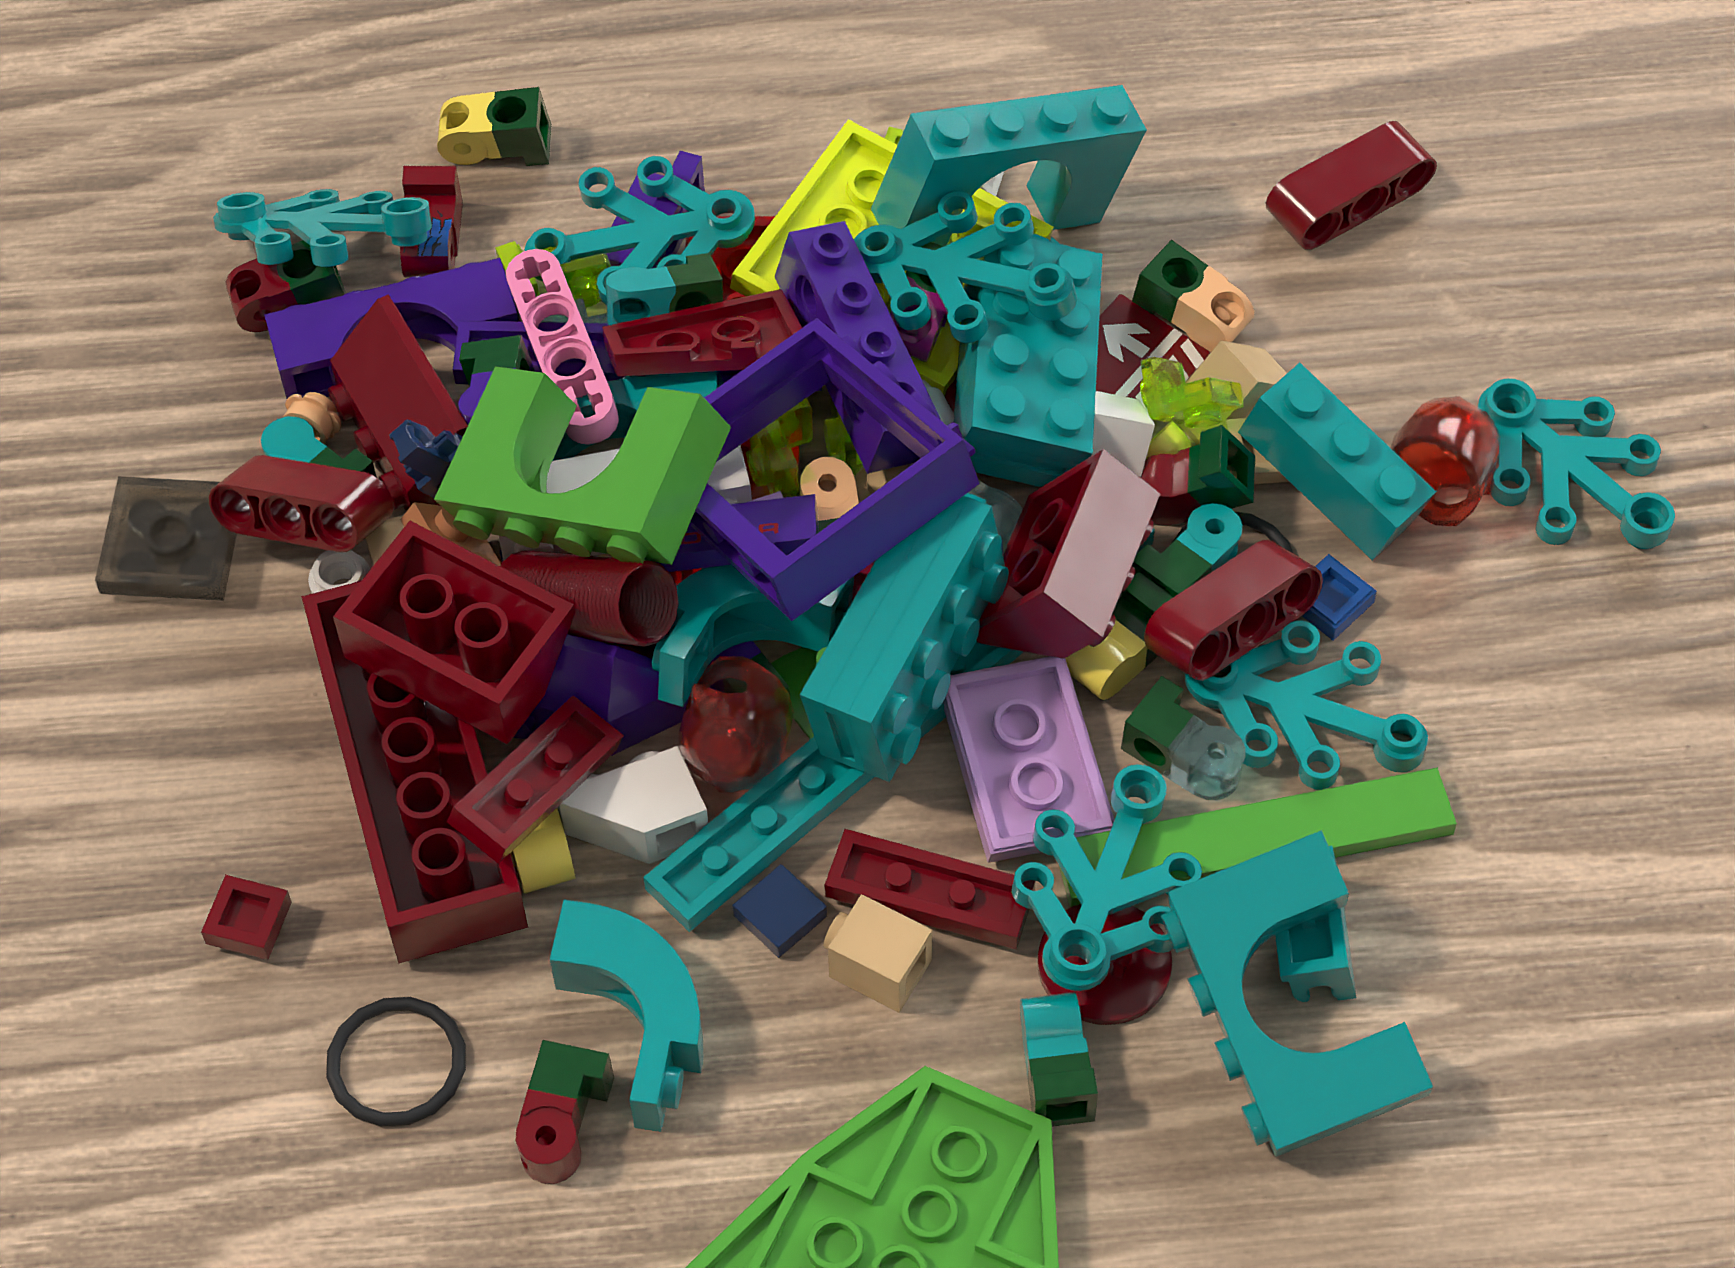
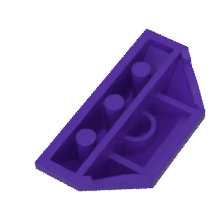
[513,634,696,756]

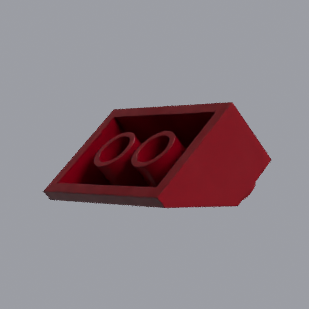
[328,294,468,512]
[976,449,1160,659]
[333,520,575,744]

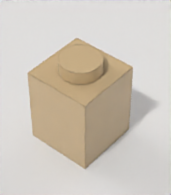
[824,894,932,1013]

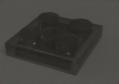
[95,476,237,601]

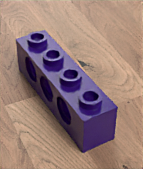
[774,221,941,474]

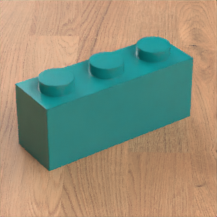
[1238,362,1437,561]

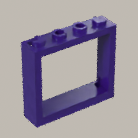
[689,318,980,621]

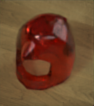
[1391,396,1500,527]
[679,656,794,793]

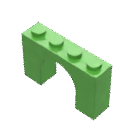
[434,366,731,565]

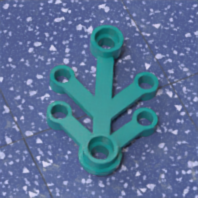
[524,156,755,305]
[213,189,432,267]
[854,191,1077,343]
[1477,378,1675,549]
[1185,621,1428,790]
[1012,764,1202,991]

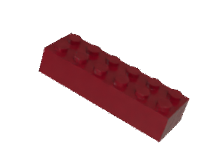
[301,581,529,964]

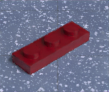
[447,695,624,864]
[824,829,1036,950]

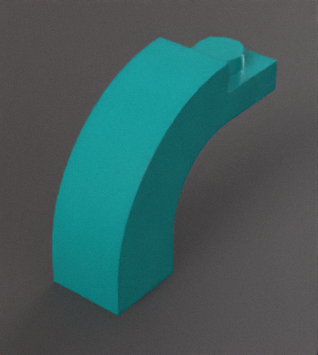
[652,565,854,707]
[550,900,703,1132]

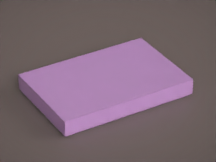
[943,656,1114,863]

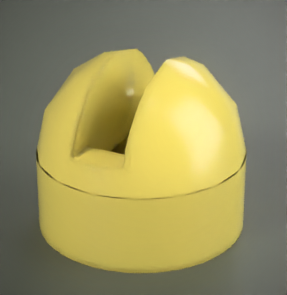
[1146,421,1191,458]

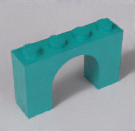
[871,85,1147,246]
[1161,830,1433,1157]

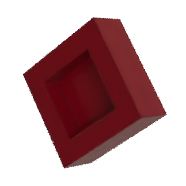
[201,874,292,960]

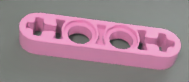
[506,249,619,445]

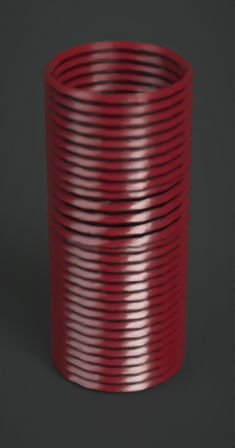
[500,550,679,647]

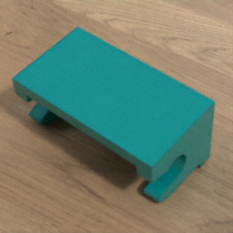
[1275,846,1357,1002]

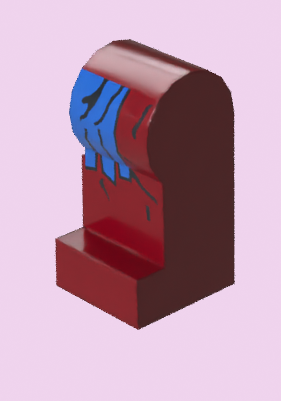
[400,166,463,278]

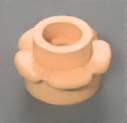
[283,392,341,444]

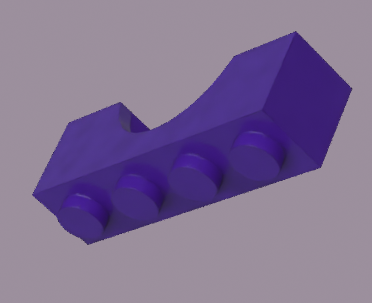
[265,258,519,399]

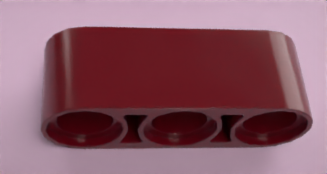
[1265,121,1437,250]
[209,455,393,552]
[1144,540,1323,680]

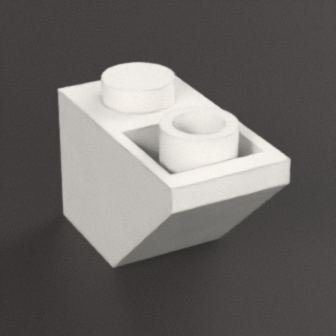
[557,746,708,864]

